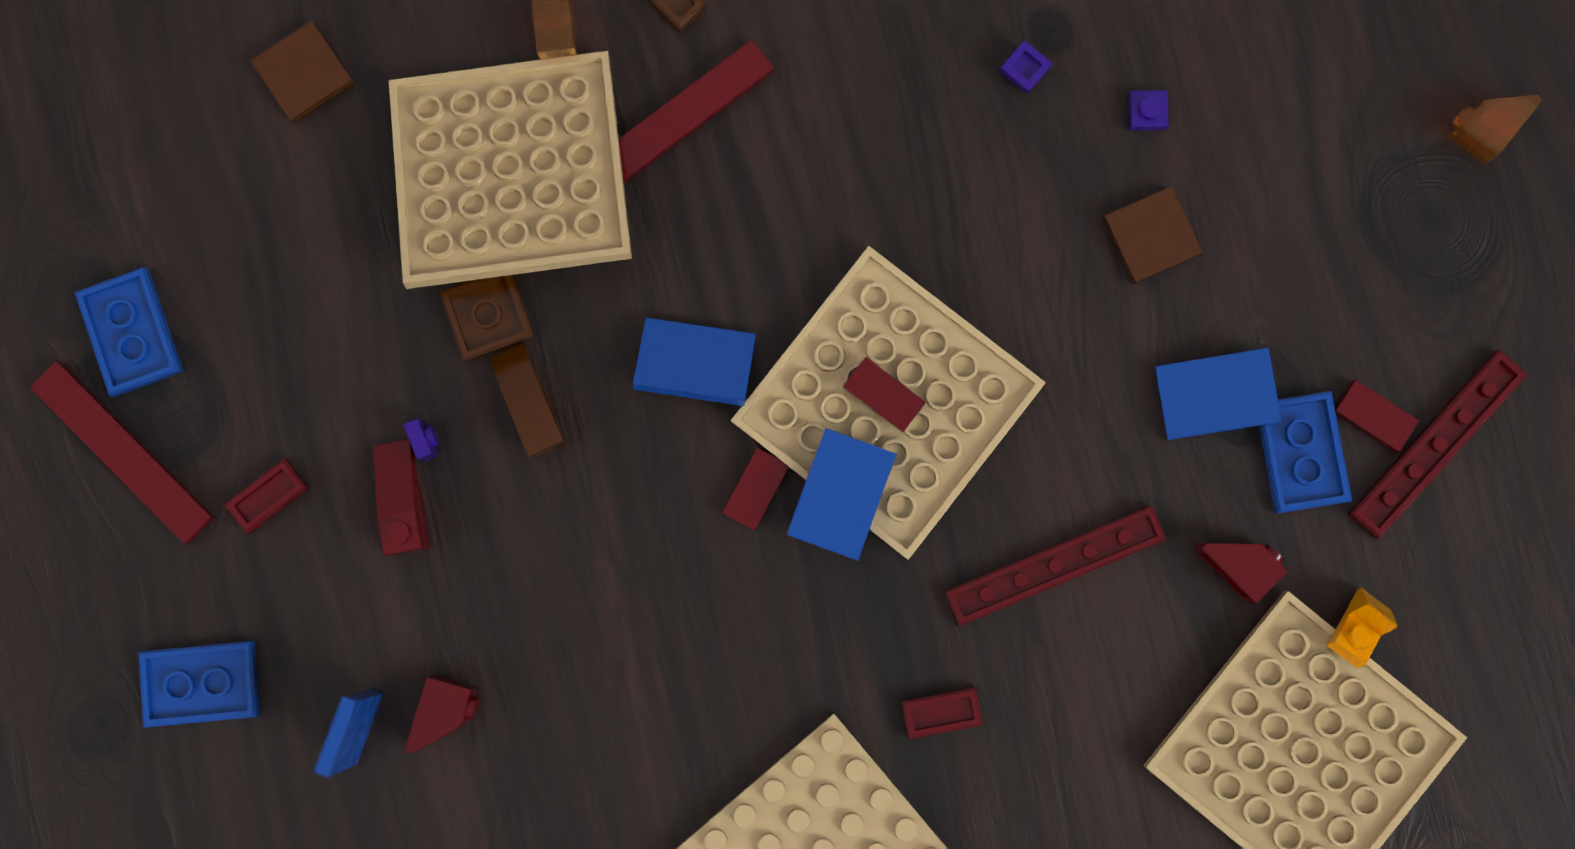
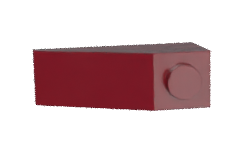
[373,439,431,556]

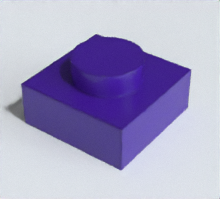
[999,40,1053,95]
[1128,91,1169,131]
[403,419,440,461]

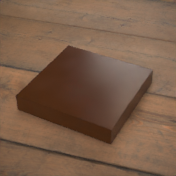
[250,20,354,124]
[1103,186,1203,285]
[439,275,535,362]

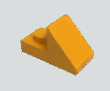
[1327,587,1398,669]

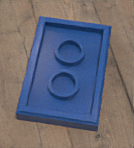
[74,267,184,397]
[633,318,756,406]
[1155,348,1282,441]
[1259,391,1352,514]
[787,428,897,561]
[138,641,260,728]
[314,689,384,778]

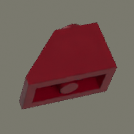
[1194,543,1288,603]
[404,675,480,754]

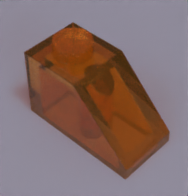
[1449,94,1543,164]

